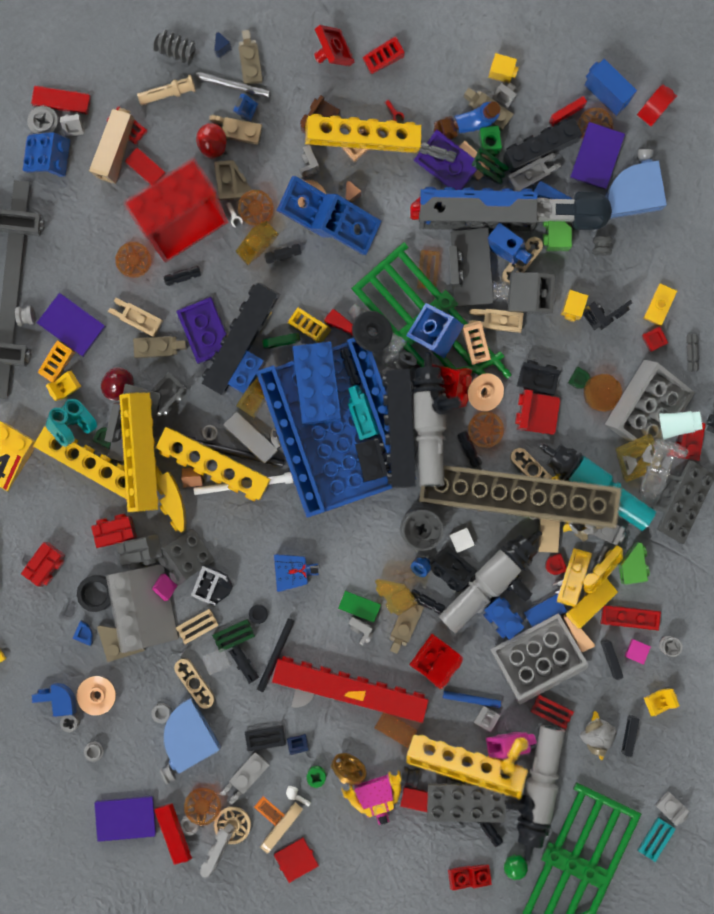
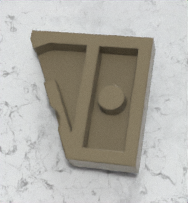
[214,160,256,201]
[97,625,146,662]

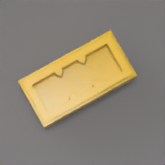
[643,283,677,326]

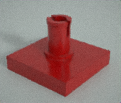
[314,25,355,66]

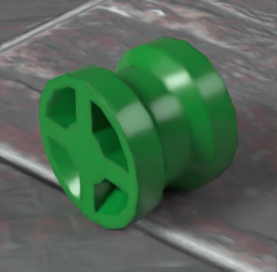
[306,766,326,788]

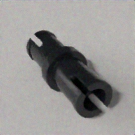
[228,645,259,684]

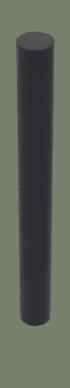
[257,618,295,692]

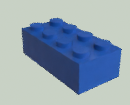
[292,341,341,425]

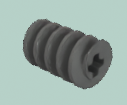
[153,29,195,65]

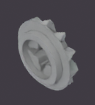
[27,106,58,134]

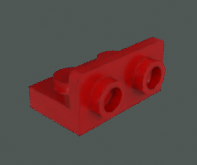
[673,423,706,461]

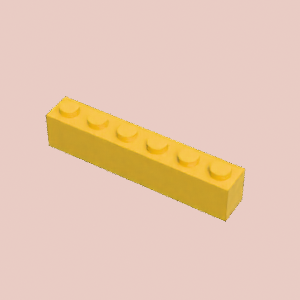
[119,393,159,512]

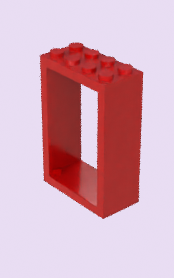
[124,159,229,263]

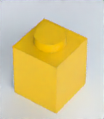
[488,53,519,83]
[560,290,589,322]

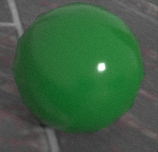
[503,855,528,880]

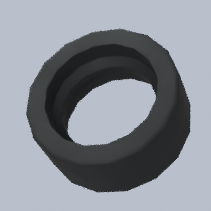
[76,575,111,612]

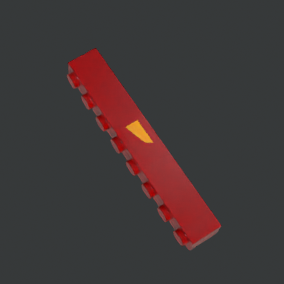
[272,656,428,723]

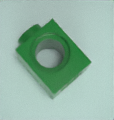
[478,126,502,157]

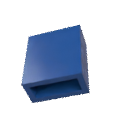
[584,59,637,116]

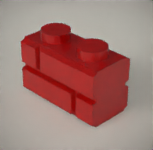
[91,513,137,548]
[21,542,65,587]

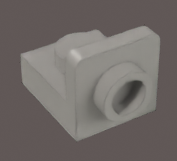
[300,144,320,178]
[593,525,625,545]
[348,616,374,645]
[655,791,689,825]

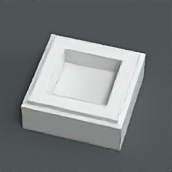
[449,528,474,553]

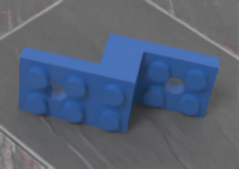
[276,176,381,255]

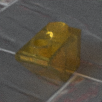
[235,221,279,265]
[236,377,266,418]
[375,579,418,616]

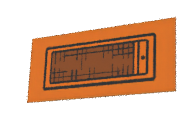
[254,796,284,826]

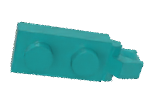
[348,385,380,440]

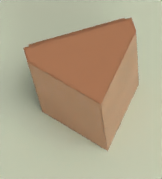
[346,181,361,203]
[181,468,203,488]

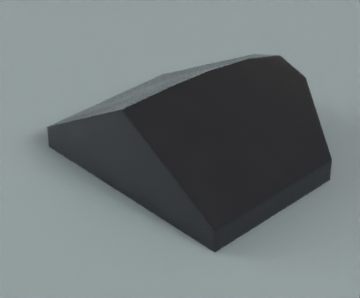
[191,564,233,606]

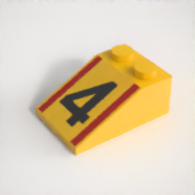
[0,421,36,491]

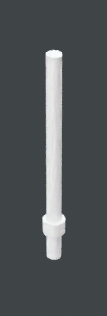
[194,472,294,495]

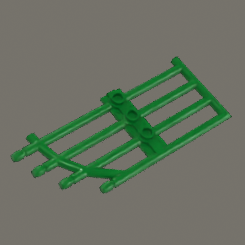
[351,242,511,386]
[522,782,642,914]

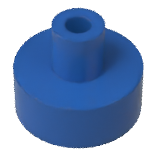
[411,557,431,577]

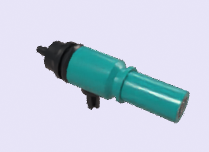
[539,443,656,531]

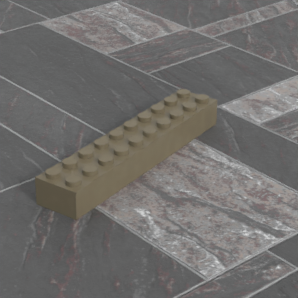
[419,465,621,529]

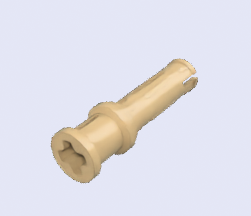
[137,75,196,105]

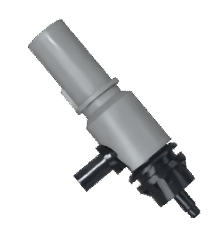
[412,352,462,487]
[438,530,542,634]
[504,725,565,861]

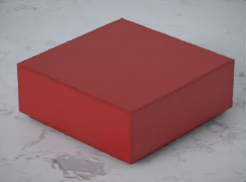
[642,326,668,352]

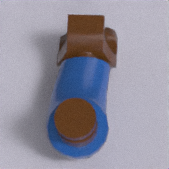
[433,101,501,140]

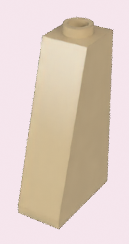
[89,108,134,184]

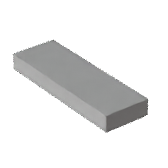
[223,412,278,465]

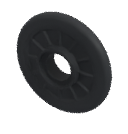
[352,311,393,352]

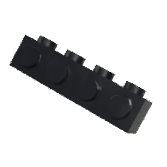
[503,118,582,174]

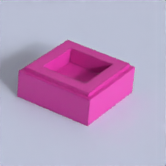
[152,573,177,601]
[625,639,651,665]

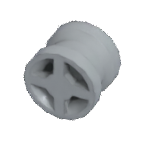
[15,306,35,326]

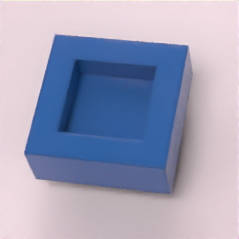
[233,94,258,121]

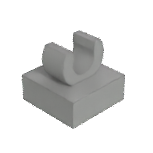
[492,83,517,109]
[60,113,84,137]
[473,705,500,732]

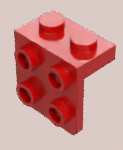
[432,363,472,408]
[515,390,560,435]
[409,634,463,689]

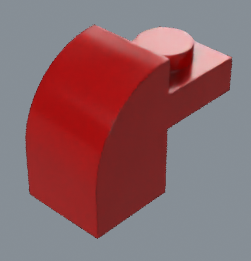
[637,85,677,127]

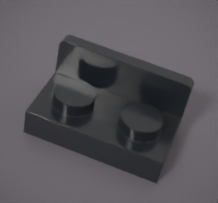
[355,438,390,482]
[431,546,477,592]

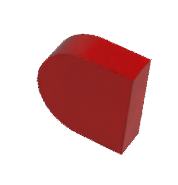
[545,553,567,575]

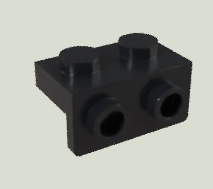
[517,360,561,395]

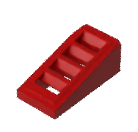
[362,37,405,74]
[324,309,353,336]

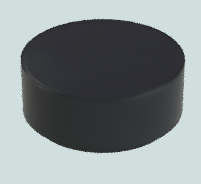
[249,604,268,624]

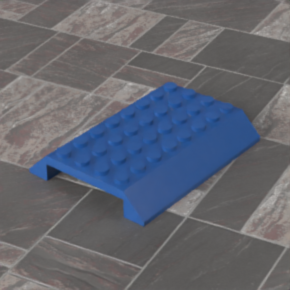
[256,338,417,518]

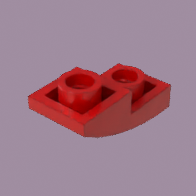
[448,864,492,891]

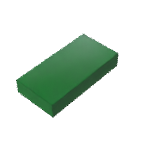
[338,590,381,623]

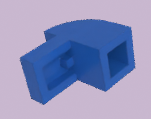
[32,683,77,717]

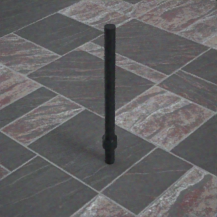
[177,436,284,467]

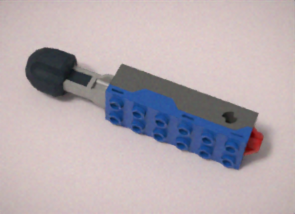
[410,187,612,231]

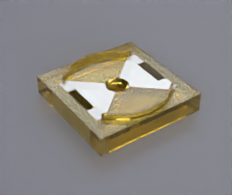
[615,434,661,483]

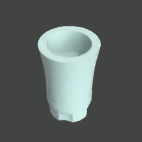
[659,411,703,440]

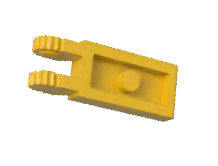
[583,545,623,594]

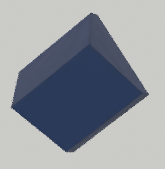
[214,32,232,58]
[287,734,310,755]

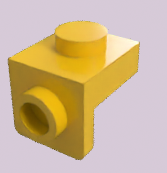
[46,371,81,401]
[644,688,679,716]

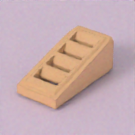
[462,321,491,365]
[562,614,595,652]

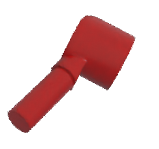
[385,100,404,123]

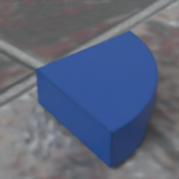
[72,620,93,646]

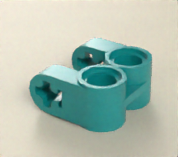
[46,399,97,447]

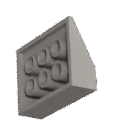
[604,360,695,457]
[106,564,178,653]
[490,613,588,705]

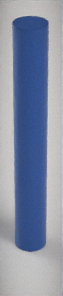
[443,691,501,708]

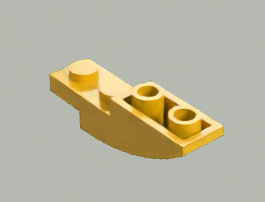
[155,465,186,533]

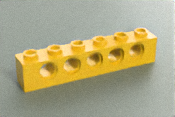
[305,114,421,153]
[33,426,127,499]
[155,427,271,502]
[406,735,528,799]

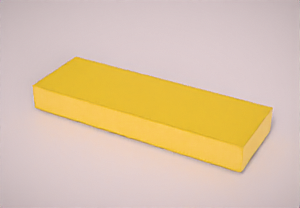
[557,548,592,607]
[566,578,618,629]

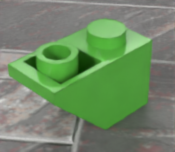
[543,221,572,251]
[618,542,650,584]

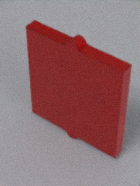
[273,837,319,883]

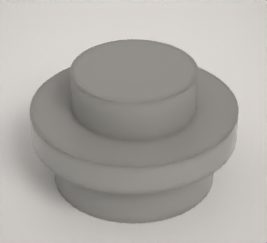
[84,742,104,762]

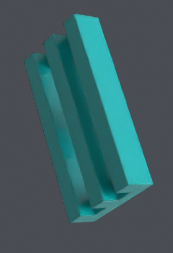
[637,817,676,862]

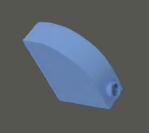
[606,159,667,218]
[164,697,221,774]

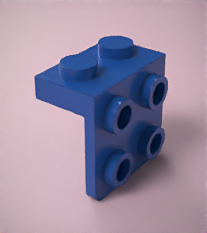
[23,132,70,177]

